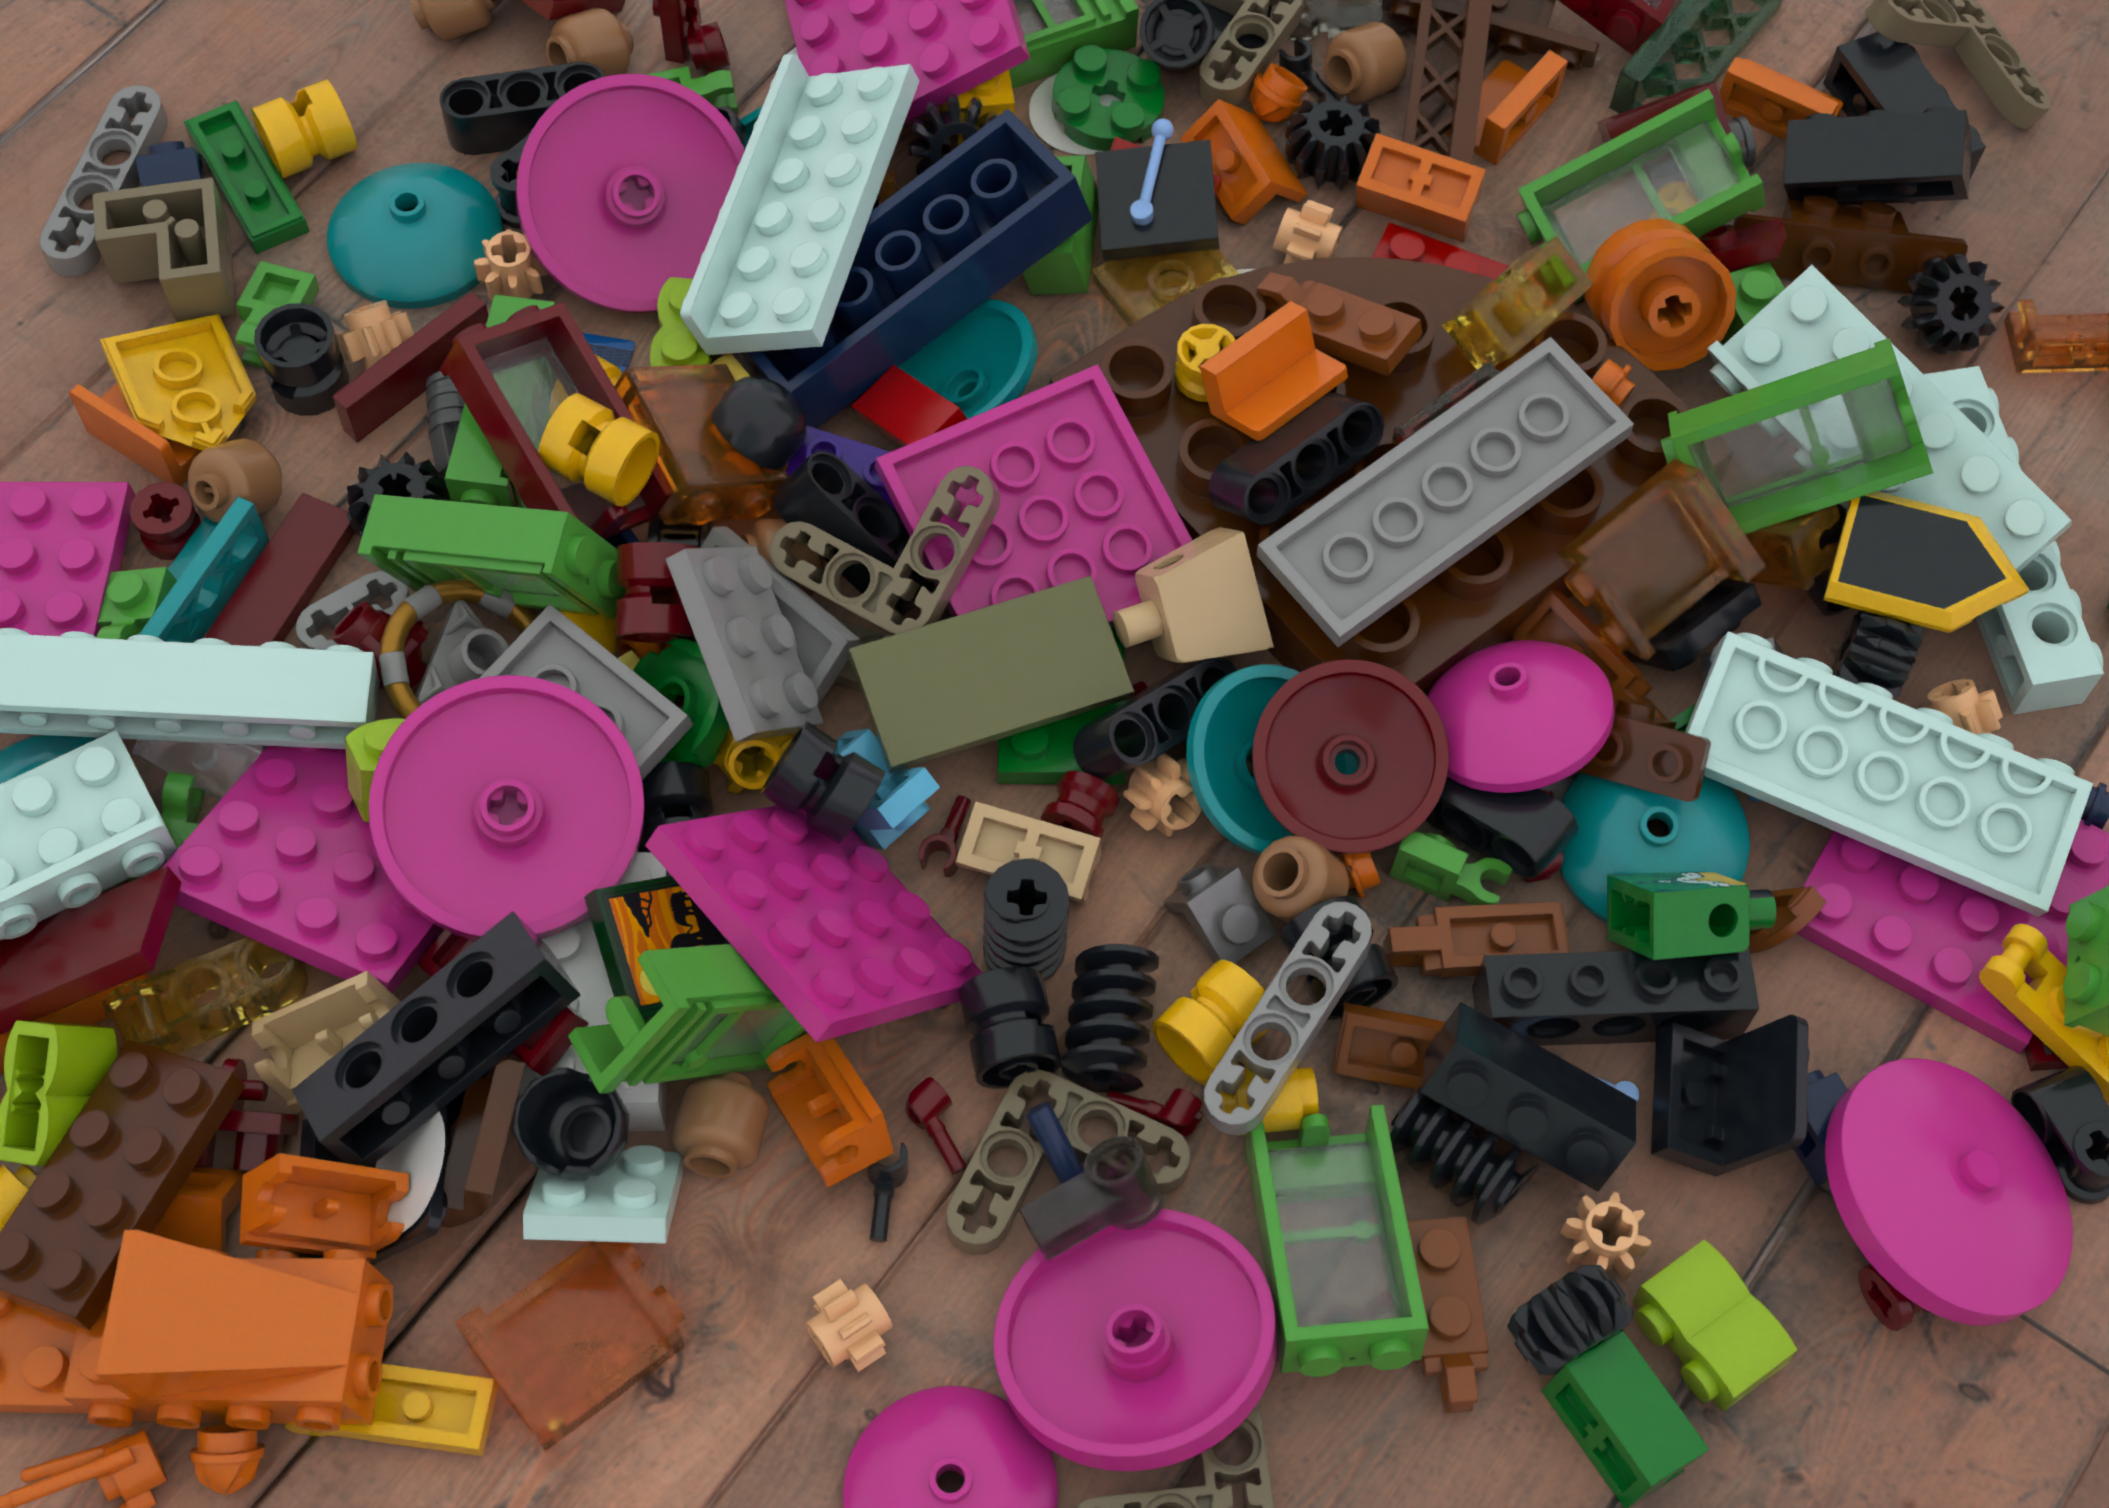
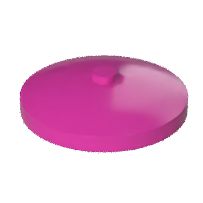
[516,74,745,314]
[369,675,645,940]
[1825,1058,2073,1326]
[993,1208,1278,1471]

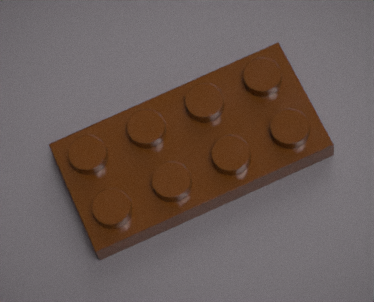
[0,1039,245,1330]

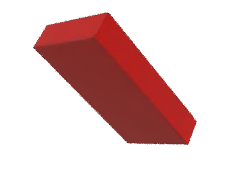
[851,364,967,447]

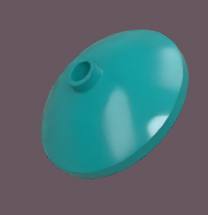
[327,162,503,309]
[898,299,1038,419]
[1186,664,1357,855]
[1559,773,1750,923]

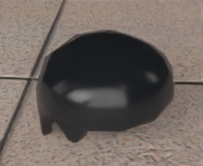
[711,377,807,471]
[512,1067,629,1180]

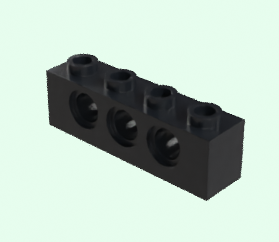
[292,911,581,1167]
[1472,947,1759,1046]

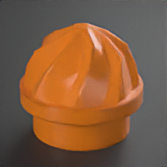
[1249,63,1308,123]
[190,1423,265,1495]

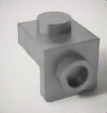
[1164,863,1277,964]

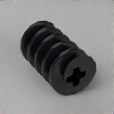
[983,858,1070,981]
[1061,944,1159,1093]
[1390,1085,1539,1225]

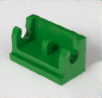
[1541,1330,1709,1508]

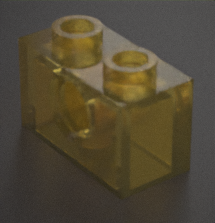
[1442,236,1593,372]

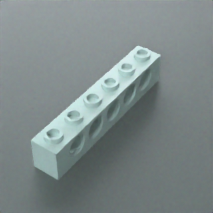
[1924,366,2104,715]

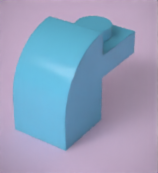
[817,729,940,850]

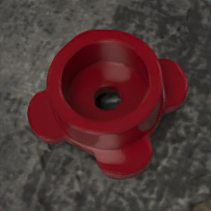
[686,15,731,74]

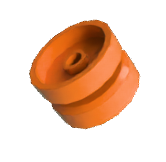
[1585,218,1736,371]

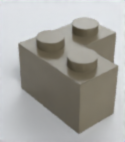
[93,177,236,323]

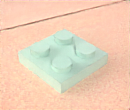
[523,1145,683,1243]

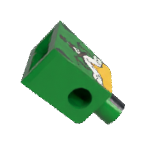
[1607,872,1776,960]

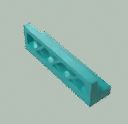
[139,497,269,643]

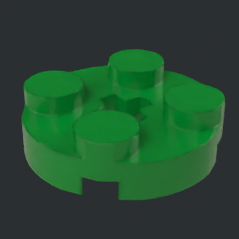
[1052,45,1165,151]
[633,639,730,768]

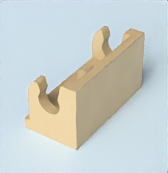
[956,801,1102,904]
[251,971,401,1113]

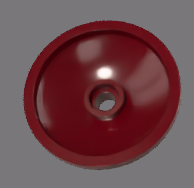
[1252,659,1449,854]

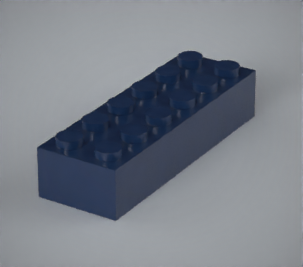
[742,109,1093,428]

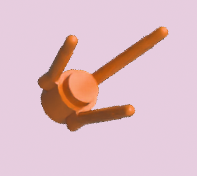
[0,1429,168,1508]

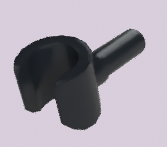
[1279,38,1340,101]
[867,1143,908,1242]

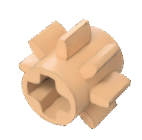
[1273,200,1343,264]
[474,229,548,300]
[336,300,415,371]
[1921,679,2003,734]
[1123,752,1202,837]
[1560,1192,1651,1279]
[805,1279,893,1372]

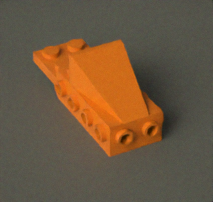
[0,1230,394,1431]

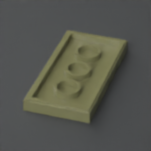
[848,576,1134,773]

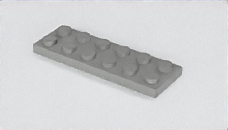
[1257,337,1634,647]

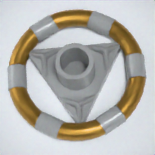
[379,579,537,719]

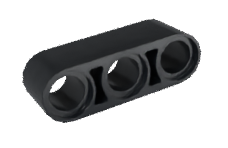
[439,62,605,155]
[1208,392,1384,525]
[774,451,936,616]
[1073,657,1237,780]
[1425,776,1579,879]

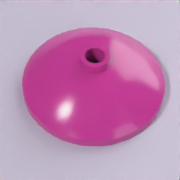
[1427,640,1615,793]
[843,1386,1058,1508]

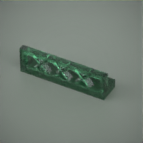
[1609,0,1783,114]

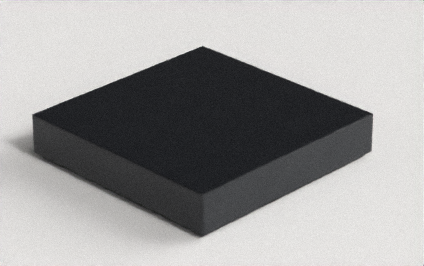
[1095,140,1220,261]

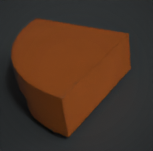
[1749,886,1826,954]

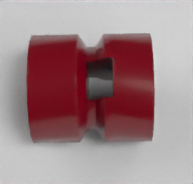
[616,542,698,643]

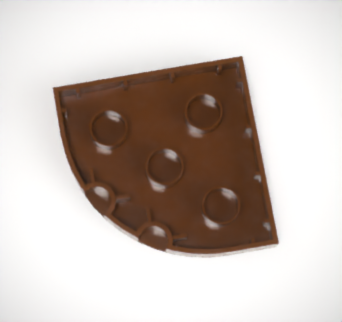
[1049,257,1735,696]

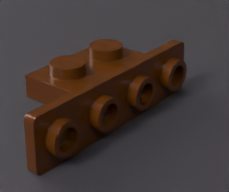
[1381,0,1599,71]
[1732,195,1968,296]
[1577,698,1711,802]

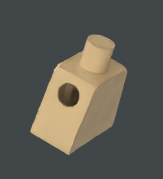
[1113,527,1274,663]

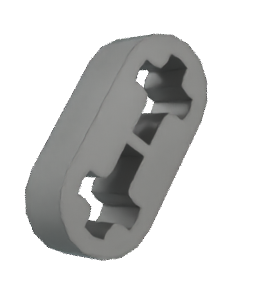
[296,571,410,650]

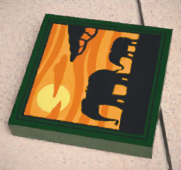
[584,876,730,1020]

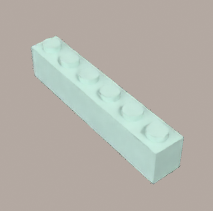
[0,628,380,749]

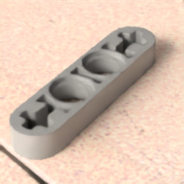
[39,85,168,277]
[1204,902,1372,1135]

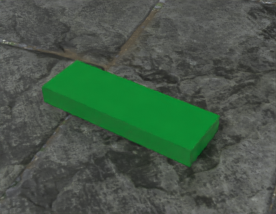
[183,100,310,254]

